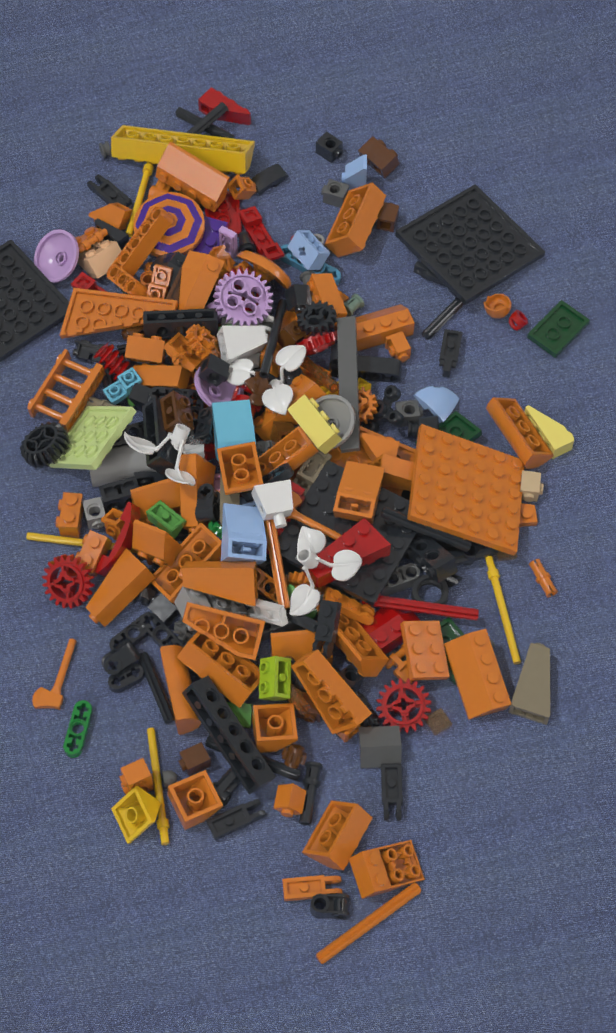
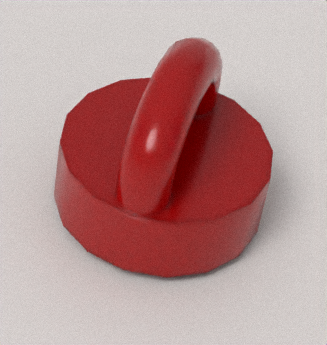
[509,310,528,331]

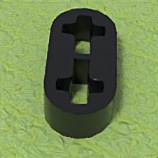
[108,664,144,693]

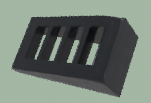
[95,218,129,250]

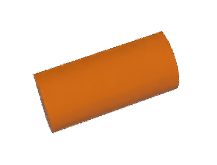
[486,397,554,469]
[258,426,319,477]
[160,645,201,735]

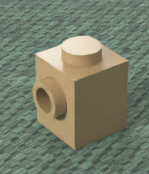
[520,470,544,502]

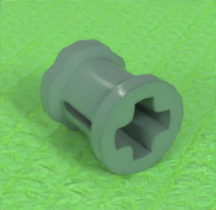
[344,293,365,317]

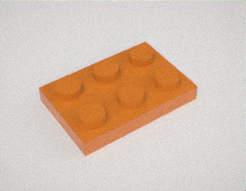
[400,621,450,680]

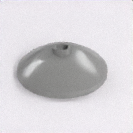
[316,395,356,449]

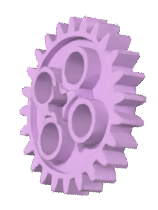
[213,269,273,326]

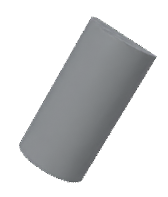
[90,445,156,488]

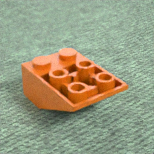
[333,461,385,524]
[349,840,425,899]

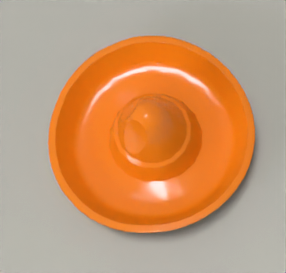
[237,250,291,289]

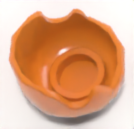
[483,294,512,319]

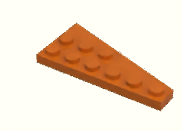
[59,288,179,339]

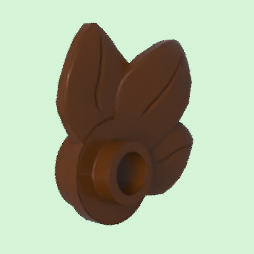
[244,371,273,406]

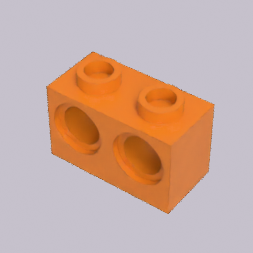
[119,758,154,795]

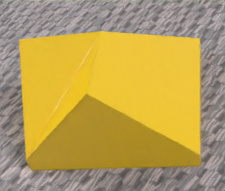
[111,786,161,844]

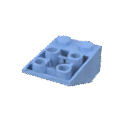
[221,503,267,565]

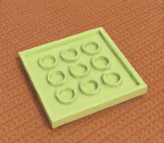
[49,406,137,470]

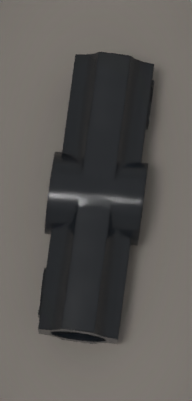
[447,542,498,566]

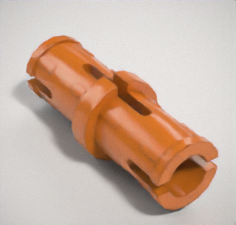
[529,559,558,598]

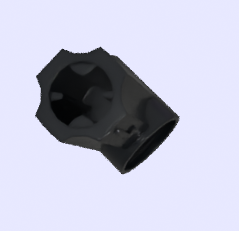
[213,767,241,809]

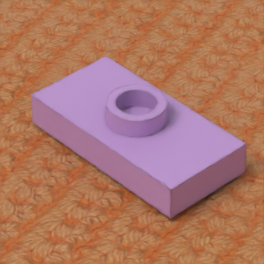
[219,225,238,259]

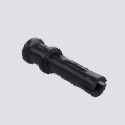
[298,761,323,826]

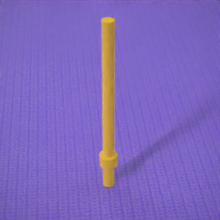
[126,161,154,237]
[26,532,138,554]
[485,556,521,665]
[147,728,170,845]

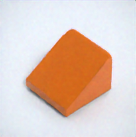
[336,724,360,742]

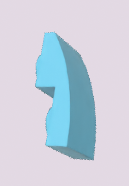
[103,367,143,405]

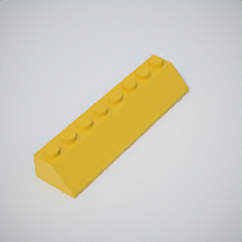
[111,125,255,175]

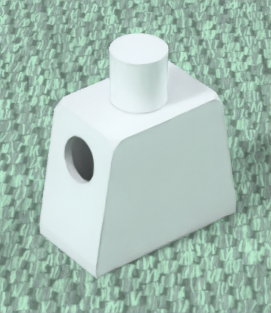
[251,480,293,528]

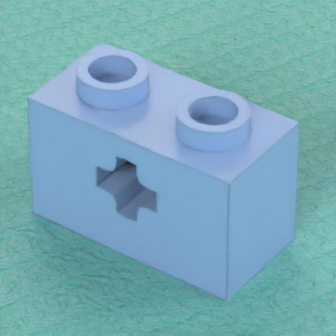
[288,230,330,270]

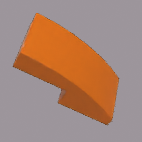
[146,264,173,299]

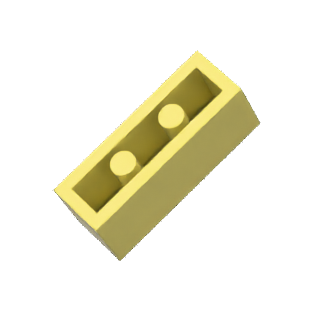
[287,395,342,454]

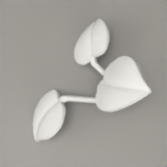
[227,345,306,415]
[124,424,205,486]
[289,526,362,616]

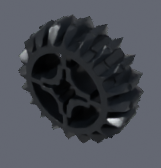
[20,421,70,469]

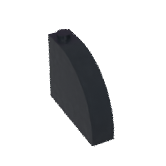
[142,397,195,478]

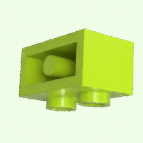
[259,656,291,701]

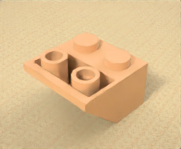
[77,240,122,279]

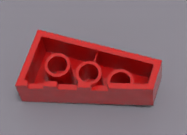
[304,518,391,588]

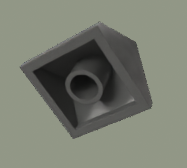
[358,726,402,768]

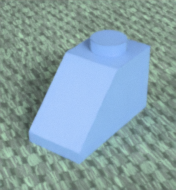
[341,155,367,190]

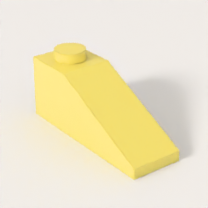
[524,405,574,459]

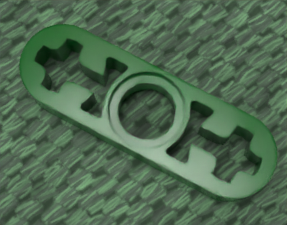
[63,700,93,758]

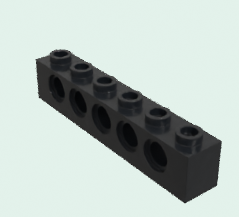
[182,675,276,795]

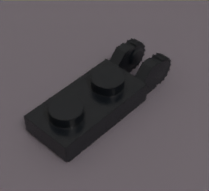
[87,174,132,207]
[312,600,342,658]
[381,764,403,821]
[206,799,267,841]

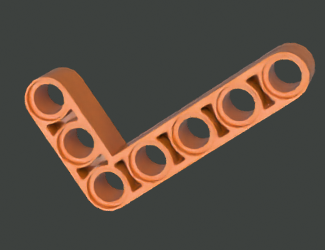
[107,206,173,297]

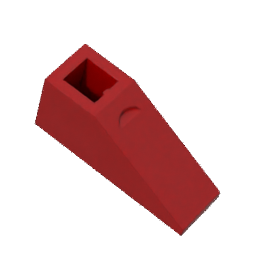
[198,87,251,125]

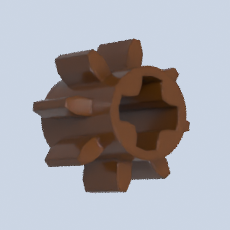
[282,743,307,769]

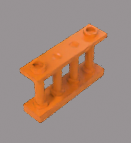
[27,349,106,433]

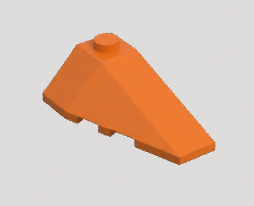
[178,250,224,310]
[182,602,265,660]

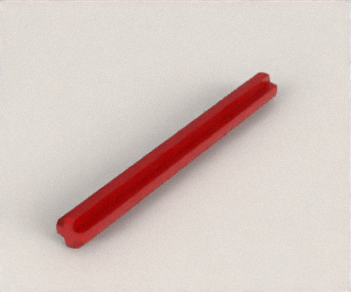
[362,595,479,621]

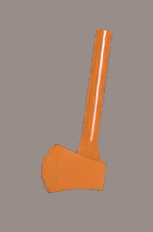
[285,491,342,540]
[32,638,77,710]

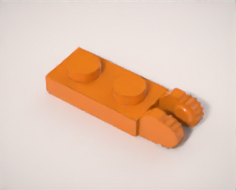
[323,586,375,625]
[282,875,343,902]

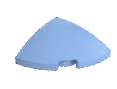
[413,386,459,423]

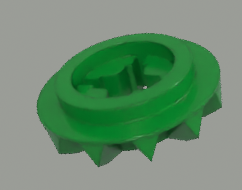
[208,521,222,540]

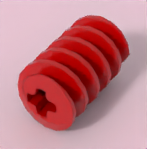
[93,342,133,381]

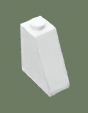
[217,326,268,364]

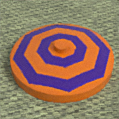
[133,192,205,257]

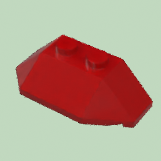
[359,608,420,655]

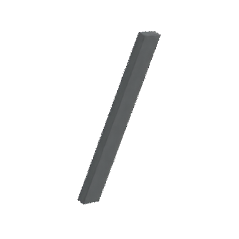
[337,316,360,453]

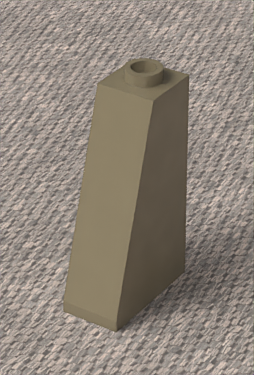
[508,643,550,725]

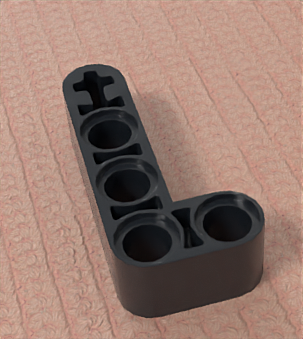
[329,343,402,383]

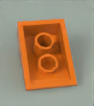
[217,441,263,495]

